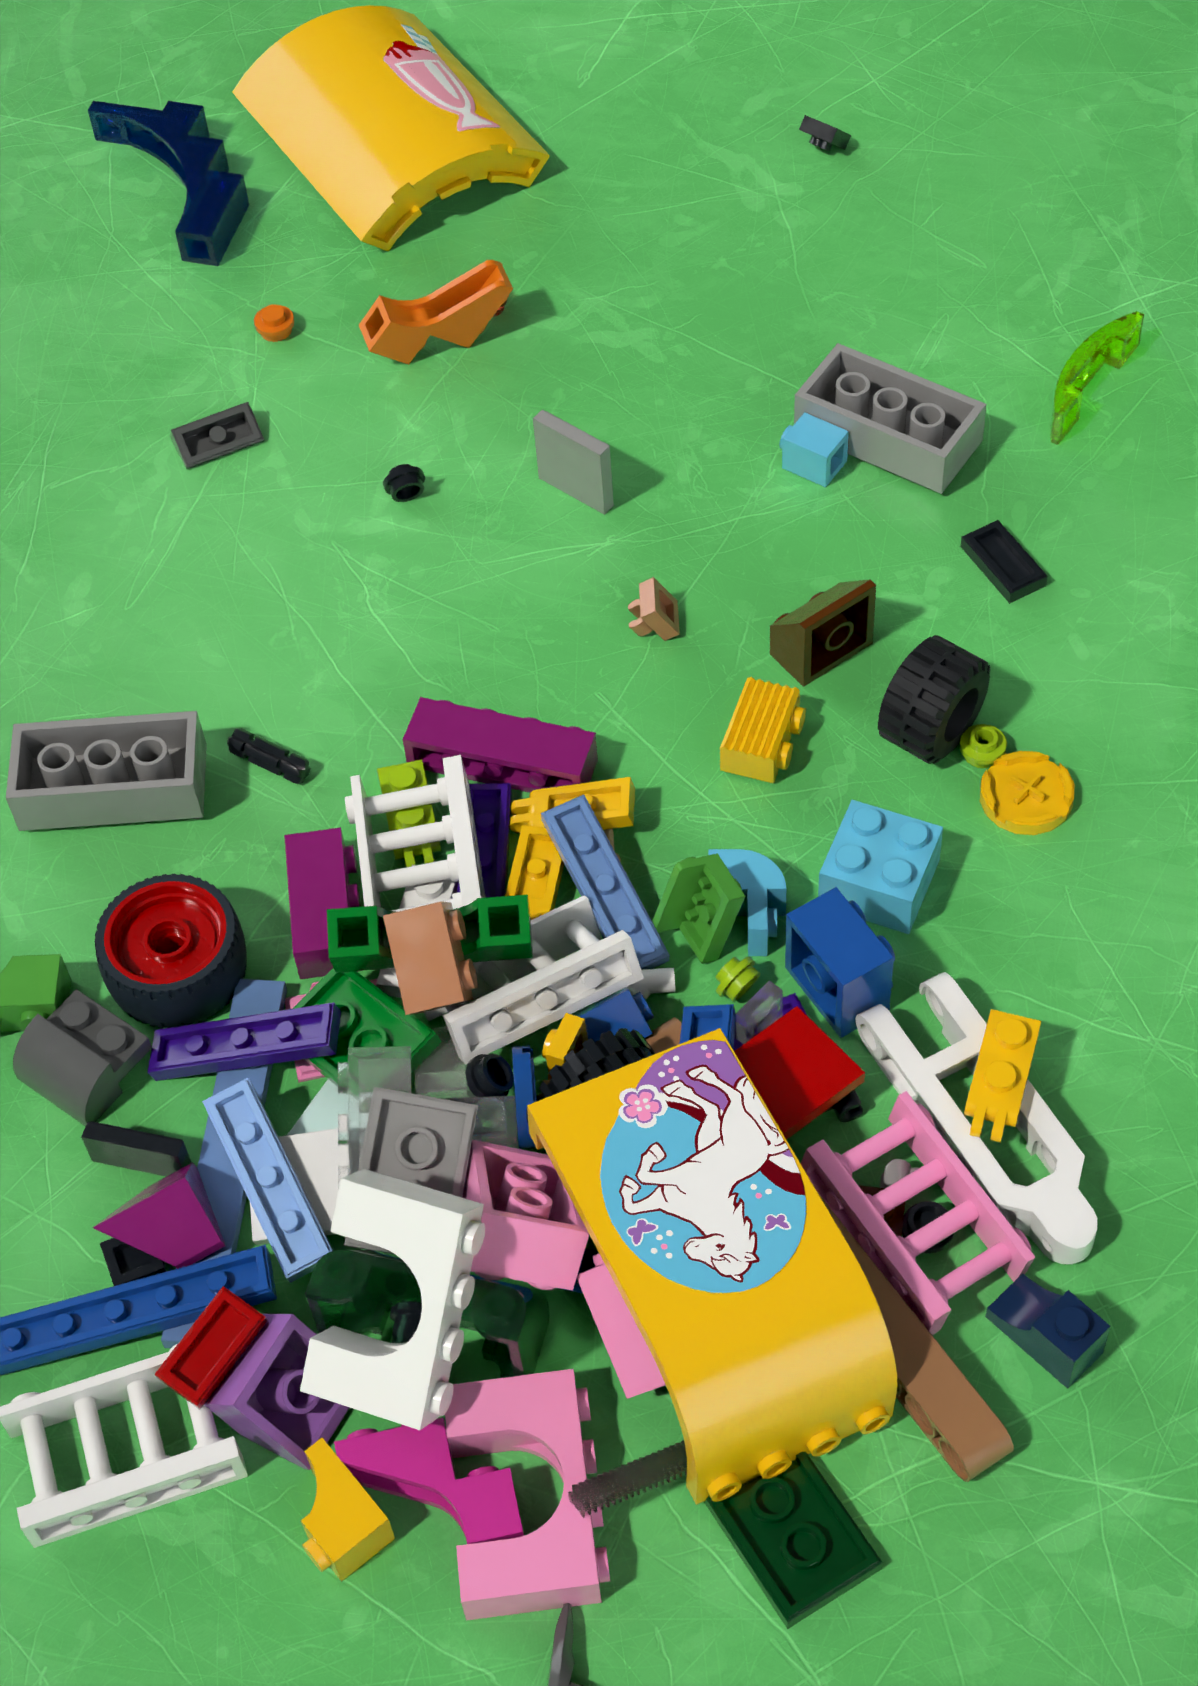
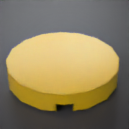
[980,751,1075,835]

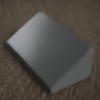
[170,402,264,469]

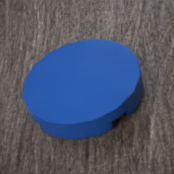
[512,1045,536,1149]

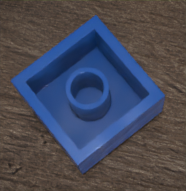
[785,887,895,1038]

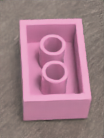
[462,1140,589,1291]

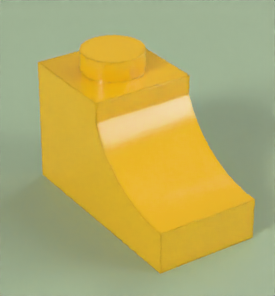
[301,1438,395,1582]

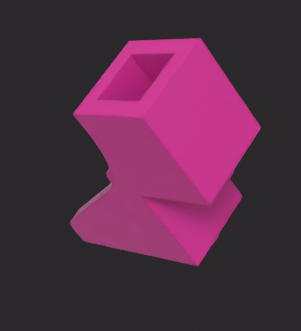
[334,1417,524,1544]

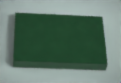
[704,1451,883,1629]

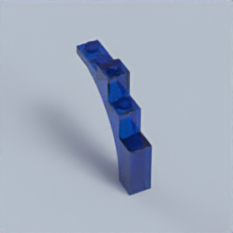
[88,101,249,266]

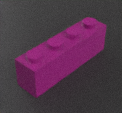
[402,697,598,793]

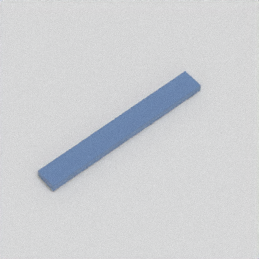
[161,979,287,1348]

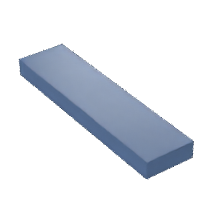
[541,795,670,970]

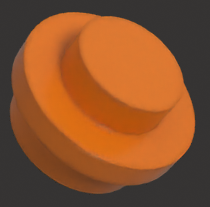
[254,304,294,342]

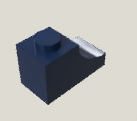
[985,1274,1111,1389]

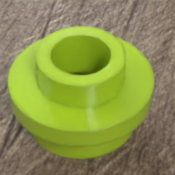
[960,724,1007,768]
[715,956,760,1002]

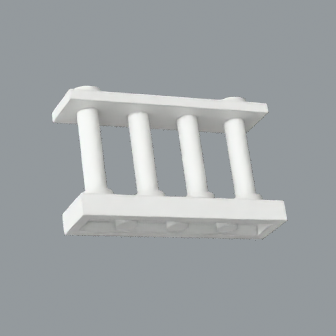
[345,755,485,912]
[424,895,644,1065]
[0,1344,248,1548]

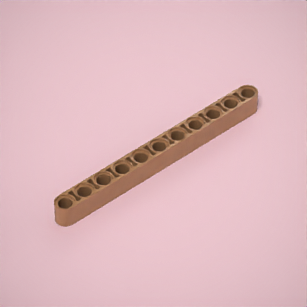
[645,1018,1014,1482]

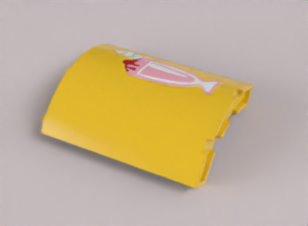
[232,5,550,252]

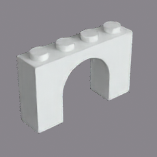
[300,1169,486,1430]

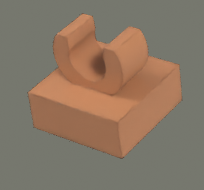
[628,577,680,641]

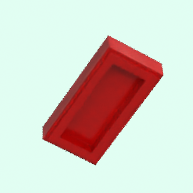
[155,1286,267,1410]

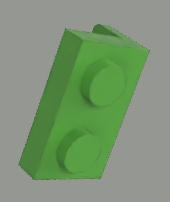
[652,853,746,964]

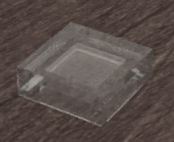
[736,981,783,1044]

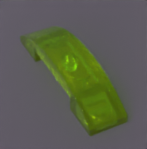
[1050,311,1144,445]

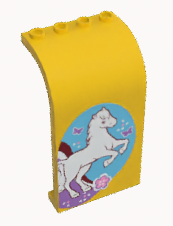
[527,1028,897,1505]

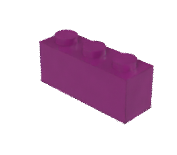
[284,827,361,980]

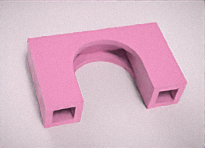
[445,1369,610,1621]

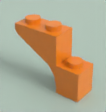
[359,260,513,365]

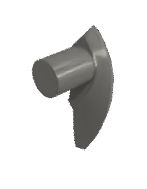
[547,1603,583,1686]

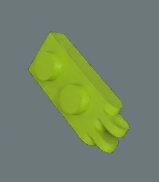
[377,760,441,867]

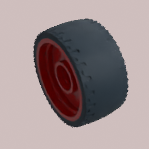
[95,874,247,1028]

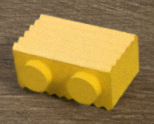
[720,676,806,783]

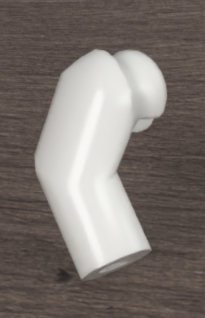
[626,968,675,1000]

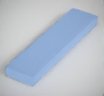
[202,1078,337,1283]

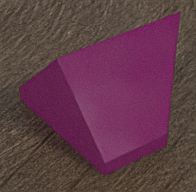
[92,1162,226,1269]

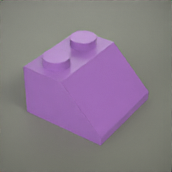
[204,1314,349,1470]

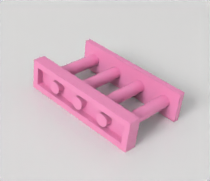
[801,1091,1035,1335]

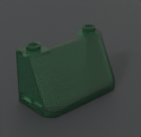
[305,1250,550,1378]

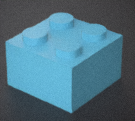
[818,800,943,934]

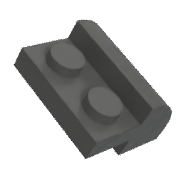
[13,989,152,1126]

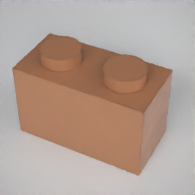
[383,901,478,1015]

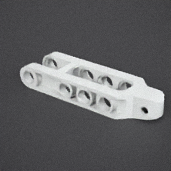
[855,972,1098,1264]

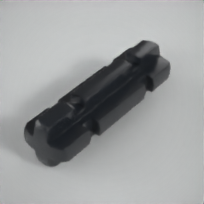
[227,728,311,784]

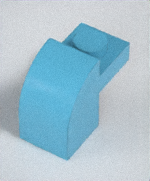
[708,849,787,956]

